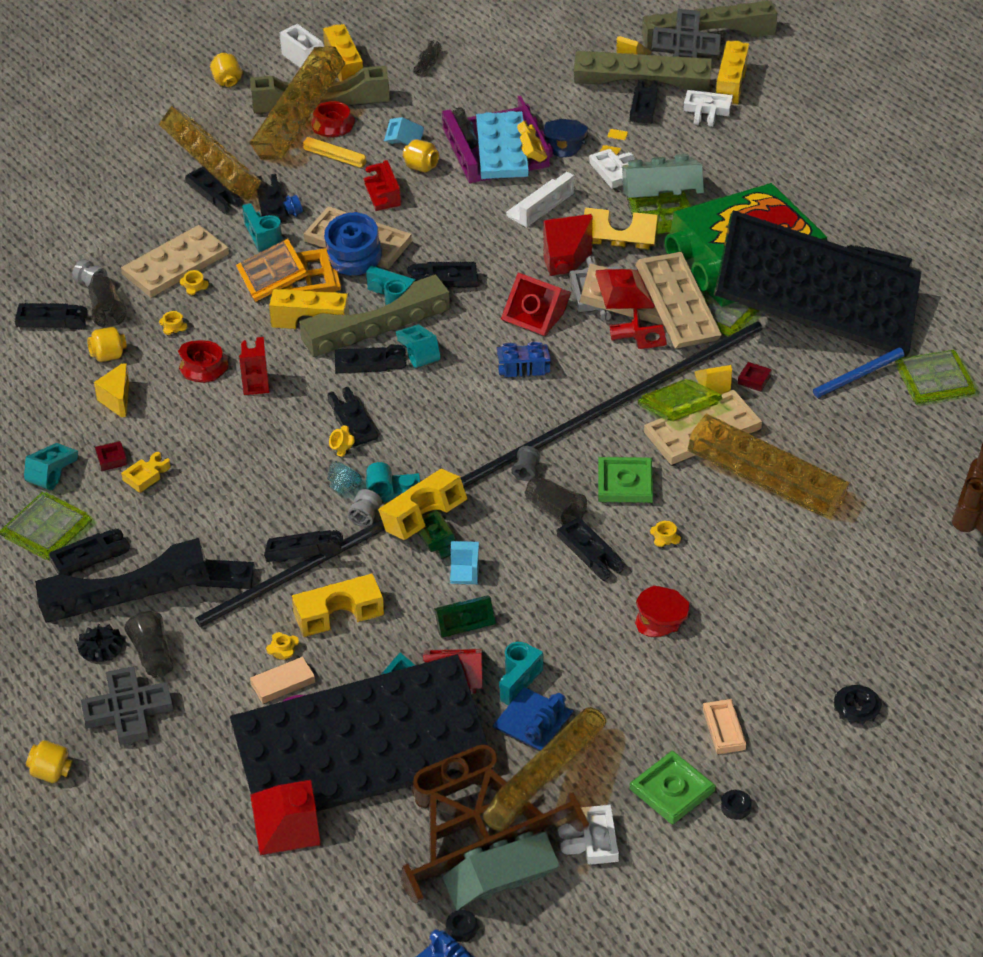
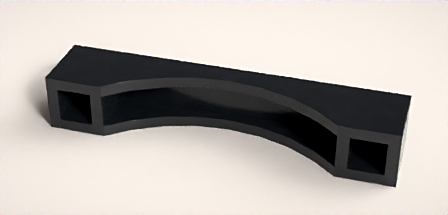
[35,538,210,623]

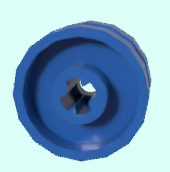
[324,212,382,276]

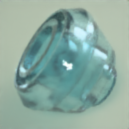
[327,461,362,495]

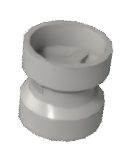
[72,259,107,291]
[347,489,382,527]

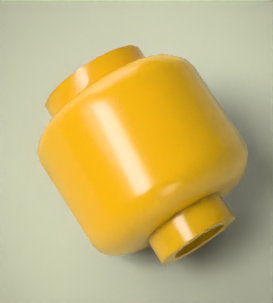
[210,53,242,87]
[403,139,439,172]
[87,327,127,362]
[26,740,73,783]

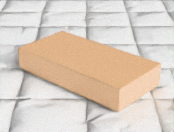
[250,657,315,704]
[703,699,746,754]

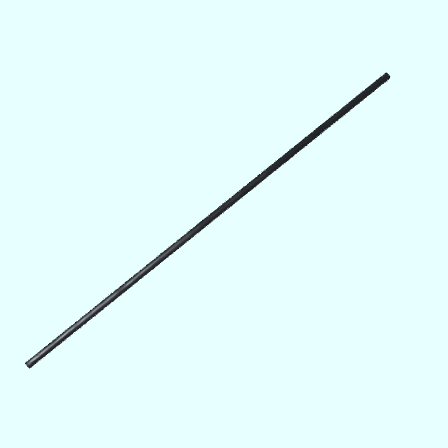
[195,321,762,628]

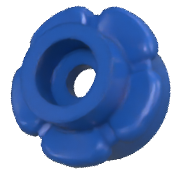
[283,195,303,218]

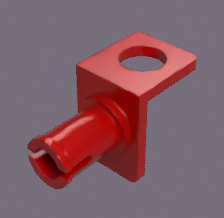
[610,309,667,349]

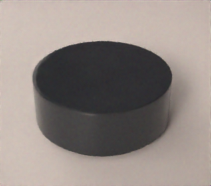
[721,790,752,820]
[446,910,478,942]

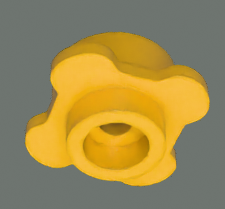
[180,270,209,295]
[159,311,187,335]
[329,426,354,457]
[650,521,681,547]
[266,632,299,660]

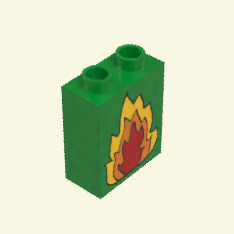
[665,183,827,307]

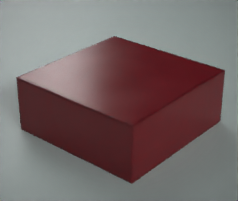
[737,362,772,392]
[95,441,127,471]

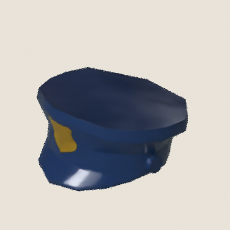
[543,119,588,158]

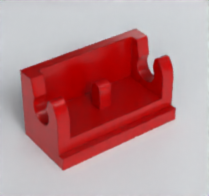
[363,160,401,211]
[239,337,269,395]

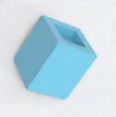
[384,117,425,145]
[450,541,479,584]

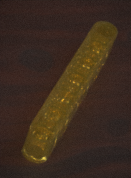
[483,707,607,831]

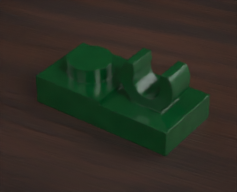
[418,510,456,559]
[434,595,496,638]

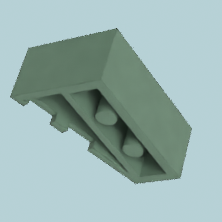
[622,154,704,197]
[442,831,560,910]

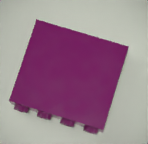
[442,95,552,184]

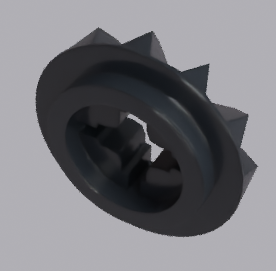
[77,623,123,662]
[834,685,881,726]

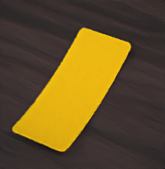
[599,129,628,156]

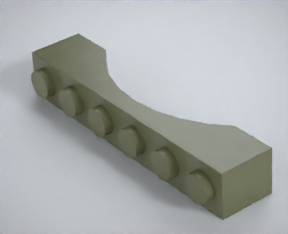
[642,1,777,50]
[574,51,712,92]
[250,65,390,113]
[299,274,450,357]

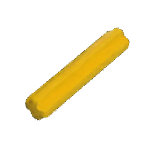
[303,137,366,168]

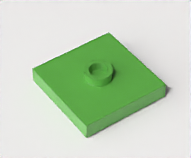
[598,457,653,503]
[630,750,716,825]

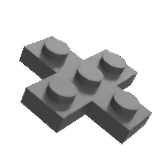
[651,9,721,59]
[81,666,173,745]

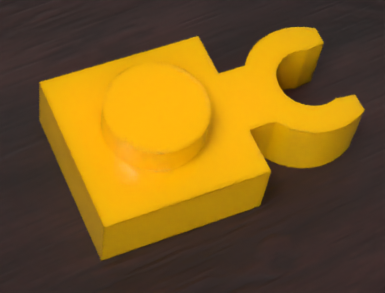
[517,120,547,162]
[121,451,171,493]

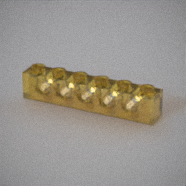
[250,46,346,160]
[158,106,262,201]
[687,413,850,520]

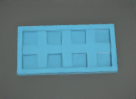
[476,111,528,179]

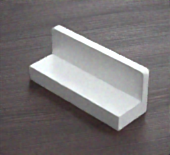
[506,172,574,227]

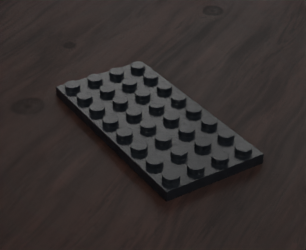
[714,210,921,358]
[230,654,488,812]

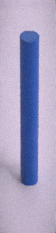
[813,347,904,398]

